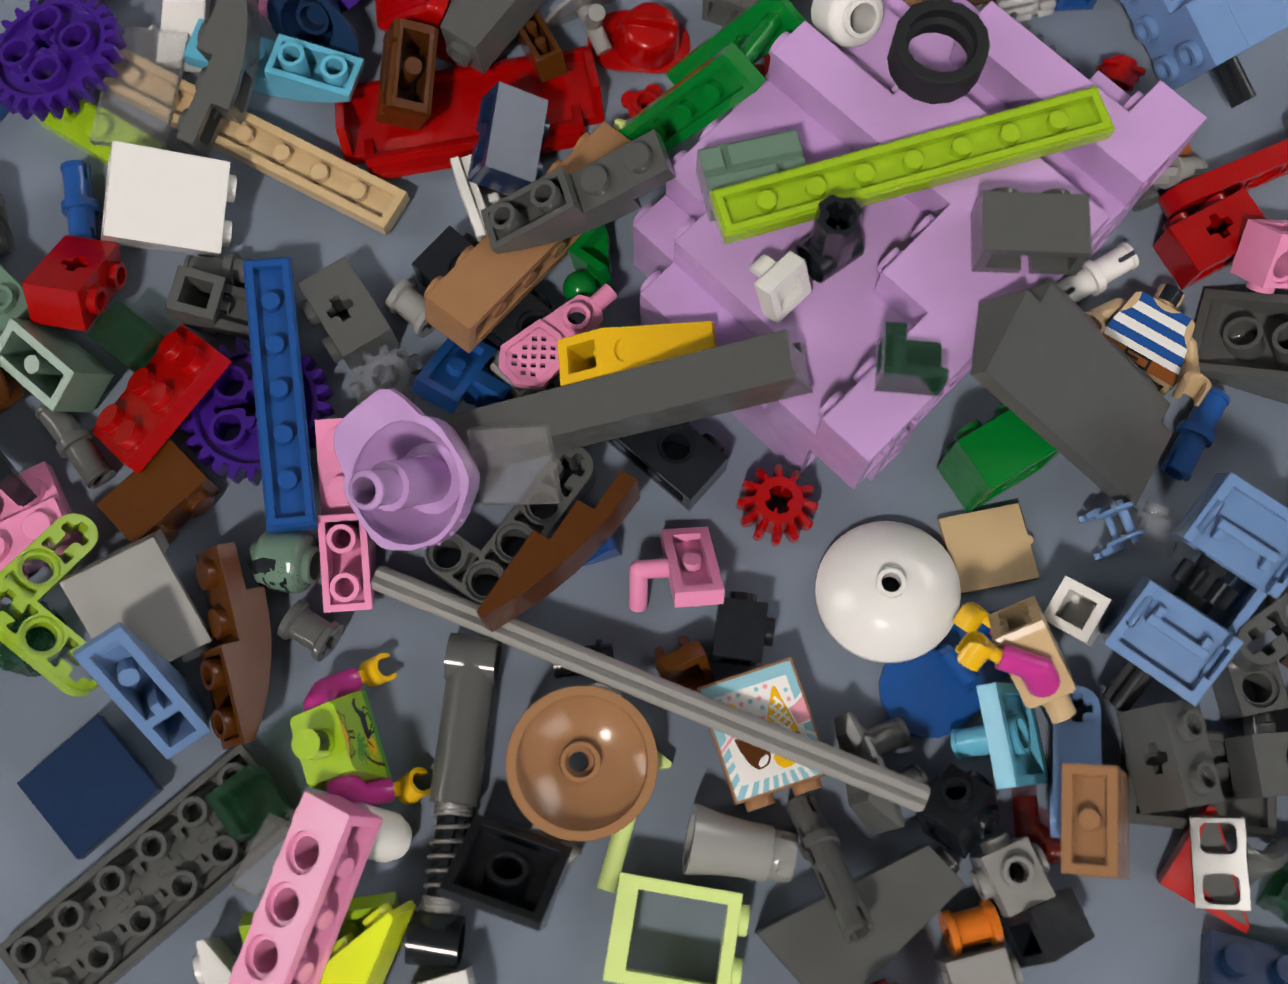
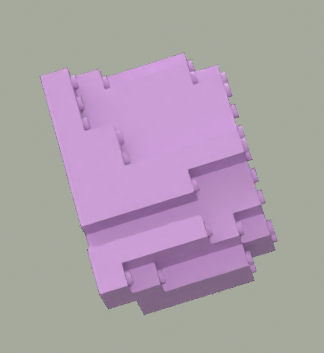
[633,0,1207,490]

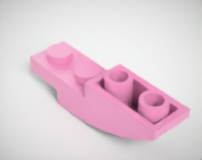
[315,418,376,613]

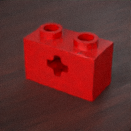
[1152,188,1266,290]
[22,235,127,332]

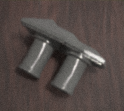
[834,712,929,835]

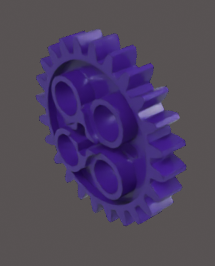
[0,0,127,122]
[179,338,335,486]

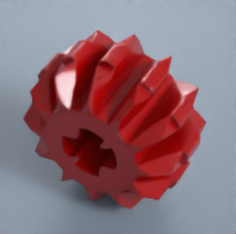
[736,464,818,546]

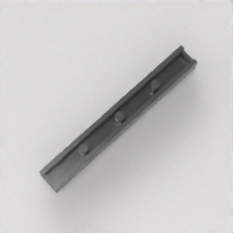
[439,329,813,471]

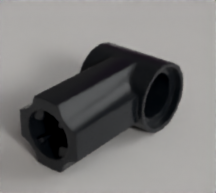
[796,194,864,283]

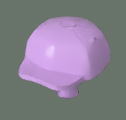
[334,388,480,551]

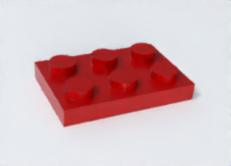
[91,324,232,474]

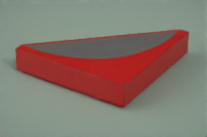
[1156,804,1250,934]

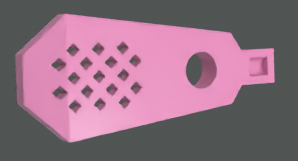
[498,284,617,391]

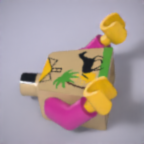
[953,595,1077,724]

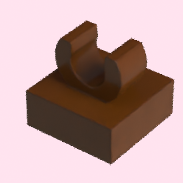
[654,635,715,691]

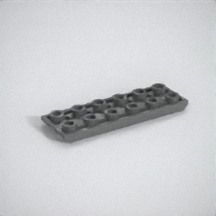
[0,744,295,984]

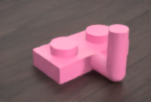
[628,526,725,612]

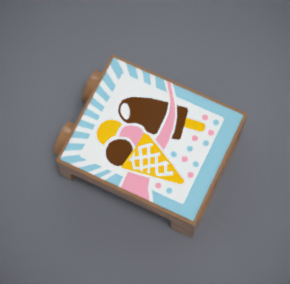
[696,657,825,812]

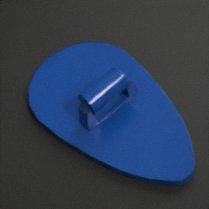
[878,610,1009,739]

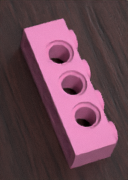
[228,791,383,984]

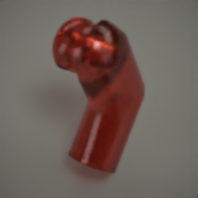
[1012,795,1061,865]

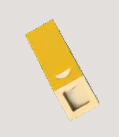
[557,321,717,386]

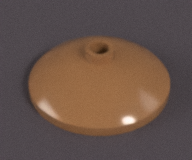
[505,686,658,841]

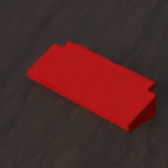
[334,46,604,180]

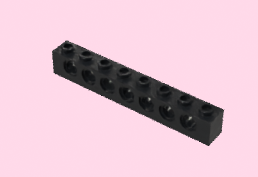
[412,225,728,511]

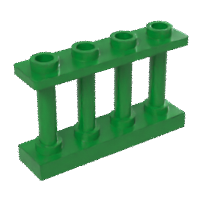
[618,0,806,152]

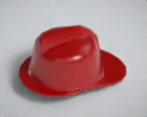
[587,2,690,74]

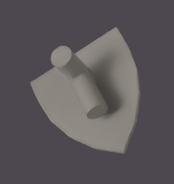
[544,0,615,56]

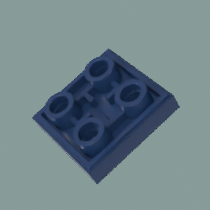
[17,715,164,859]

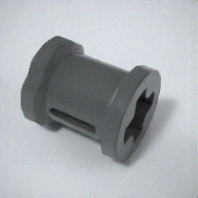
[277,599,344,662]

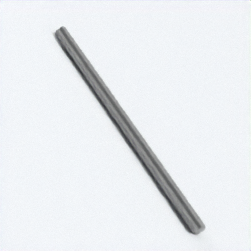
[371,565,930,812]

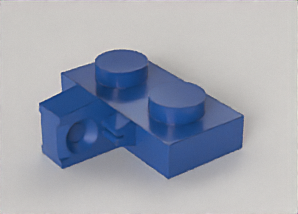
[411,338,512,414]

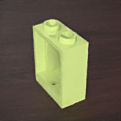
[603,872,750,984]

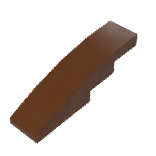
[476,470,640,632]

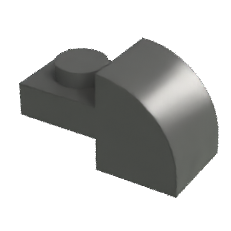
[165,265,250,341]

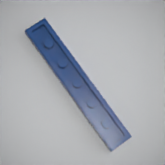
[243,257,318,534]

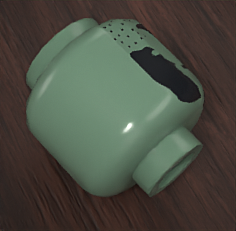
[247,530,321,594]

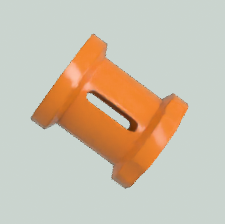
[938,899,1004,957]

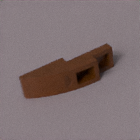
[196,542,271,750]

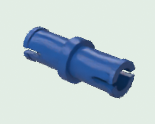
[60,160,100,240]
[1160,387,1231,481]

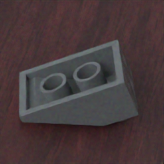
[1192,289,1288,404]

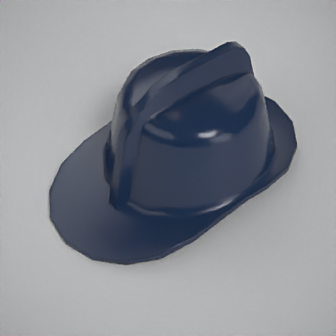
[267,0,359,57]

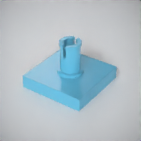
[950,682,1050,790]

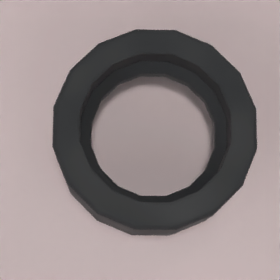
[887,0,990,104]

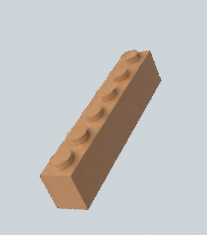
[424,122,631,353]

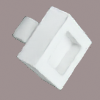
[749,251,812,324]

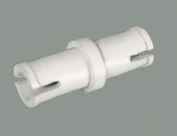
[1057,242,1139,303]

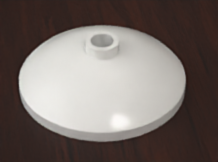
[815,521,961,664]

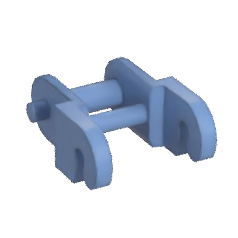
[1078,499,1146,561]

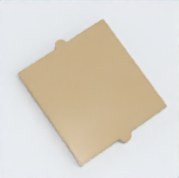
[937,503,1040,595]

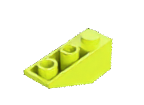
[319,899,416,984]

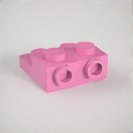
[0,461,82,579]

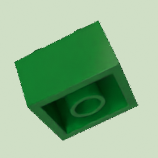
[937,404,1059,513]

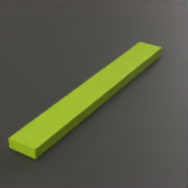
[709,86,1115,245]

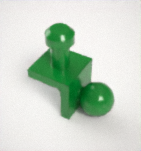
[563,225,616,301]

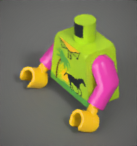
[290,652,431,806]

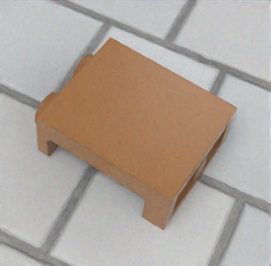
[1061,763,1130,880]

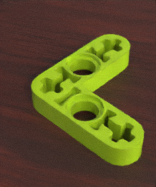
[0,513,99,697]

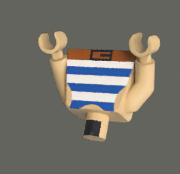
[1085,284,1212,407]

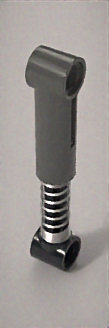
[405,633,501,970]

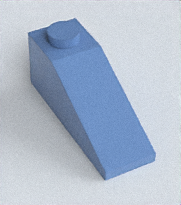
[73,622,211,760]

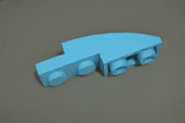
[183,18,365,103]

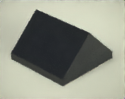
[437,814,573,931]

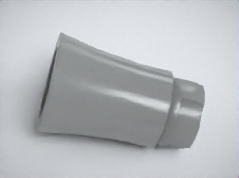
[682,803,798,882]

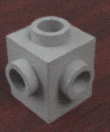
[969,831,1056,918]

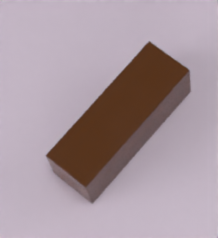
[515,10,567,83]

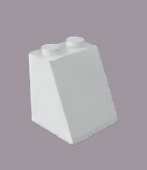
[101,141,237,257]

